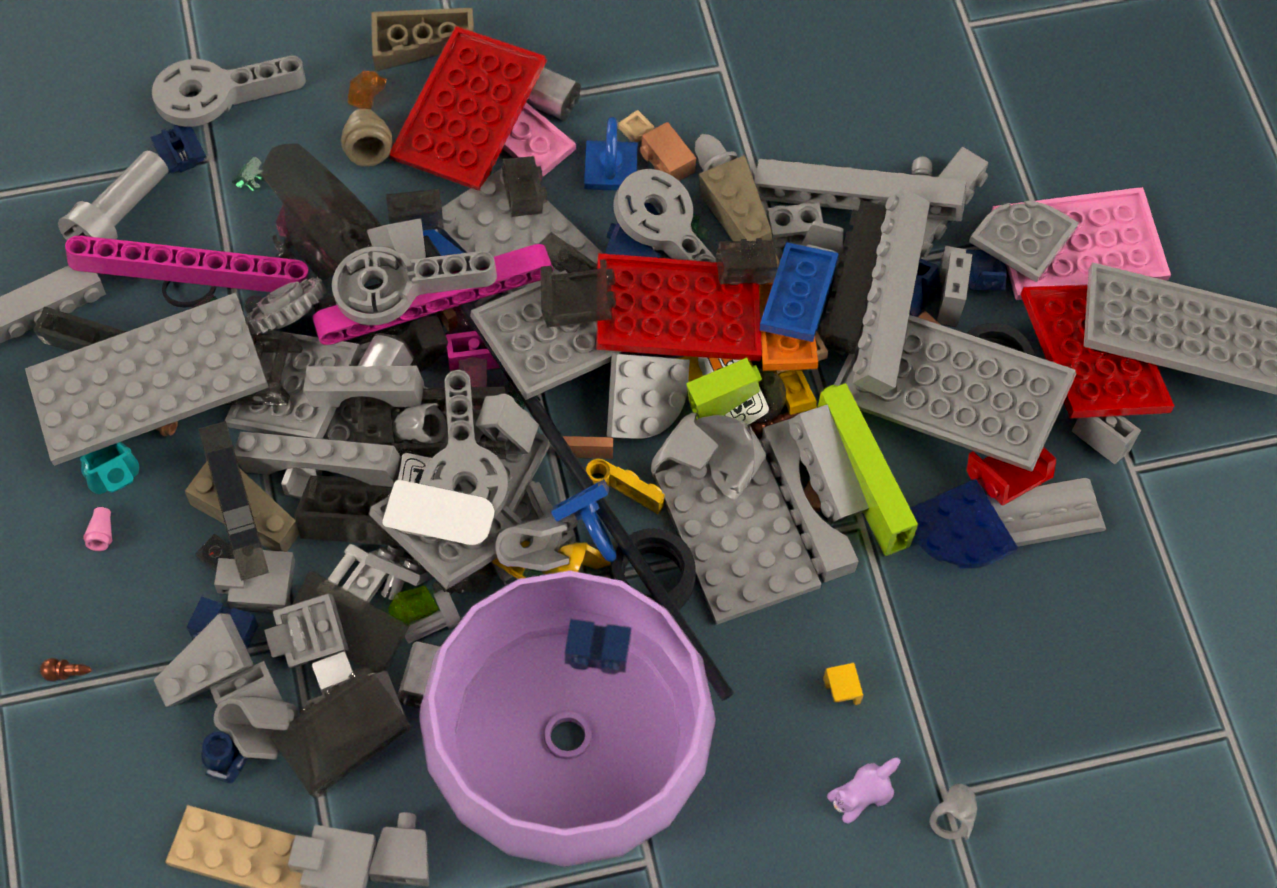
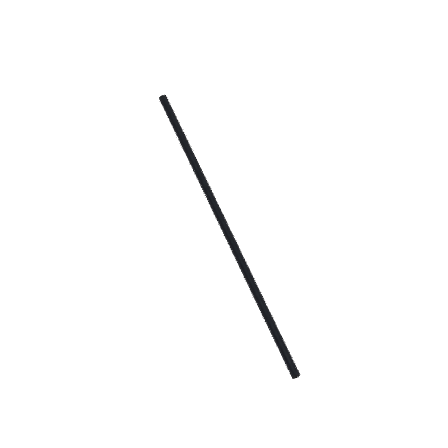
[423,235,734,701]

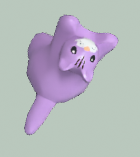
[827,758,900,824]

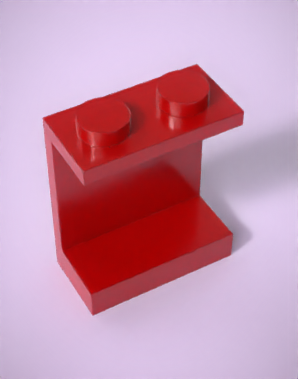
[967,447,1057,506]

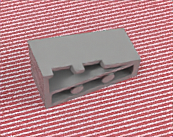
[154,614,254,707]

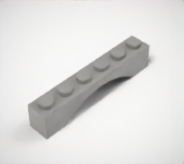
[759,418,858,582]
[233,432,402,487]

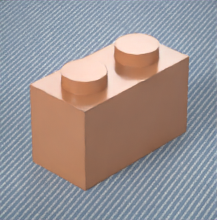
[640,122,696,181]

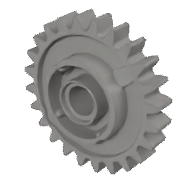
[245,277,326,334]

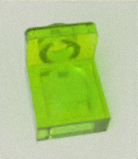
[388,586,438,631]

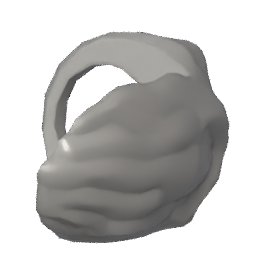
[695,134,738,171]
[393,403,447,444]
[930,783,977,840]

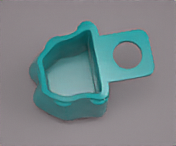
[80,442,139,494]

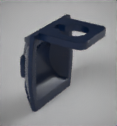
[966,249,1006,291]

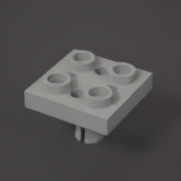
[364,544,434,601]

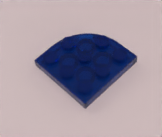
[910,479,1018,569]

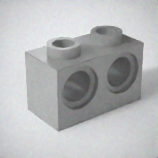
[766,203,823,248]

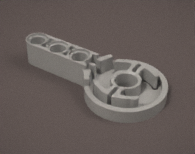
[152,56,306,127]
[614,169,720,263]
[332,246,497,325]
[421,370,509,519]

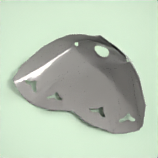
[694,415,766,500]

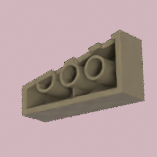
[371,8,474,72]
[699,155,772,263]
[185,447,300,552]

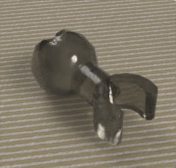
[273,233,296,260]

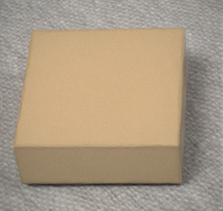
[618,110,654,142]

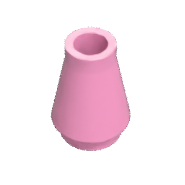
[83,507,112,551]

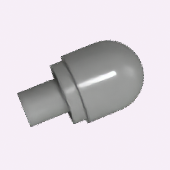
[912,156,933,177]

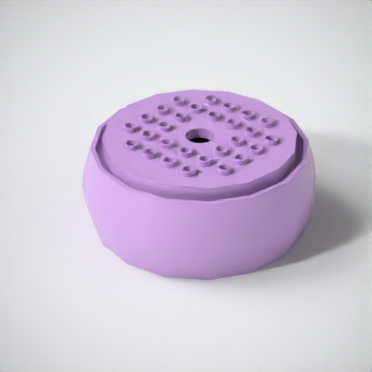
[419,571,716,867]

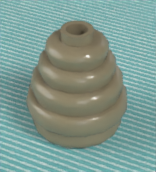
[341,109,392,167]

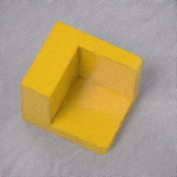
[823,663,863,705]

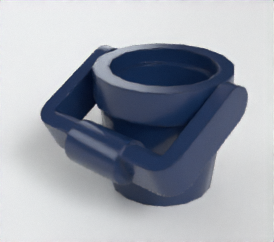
[201,732,249,784]

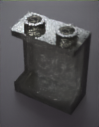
[541,259,616,327]

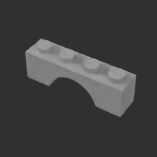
[303,366,424,407]

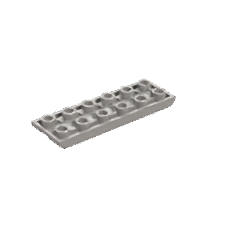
[930,478,1106,560]

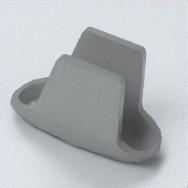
[782,221,857,281]
[651,412,718,478]
[495,516,569,571]
[214,697,298,759]

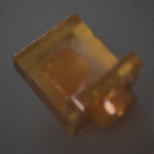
[347,71,386,110]

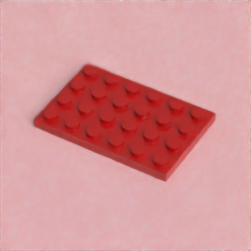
[389,26,547,191]
[596,253,762,361]
[1020,285,1174,418]

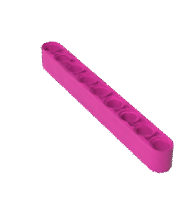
[65,236,308,292]
[313,244,554,345]

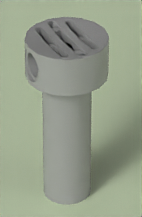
[58,150,168,240]

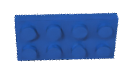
[760,242,839,342]

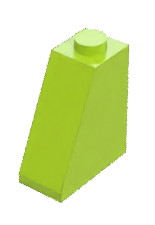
[686,358,762,419]

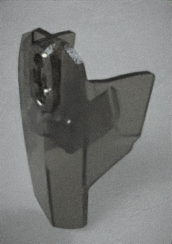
[261,143,381,281]

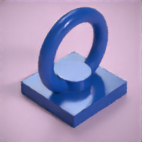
[584,117,637,190]
[551,479,616,562]

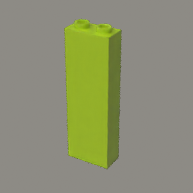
[818,383,918,556]

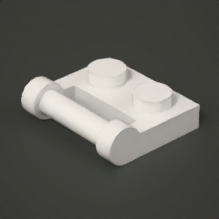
[317,544,389,616]

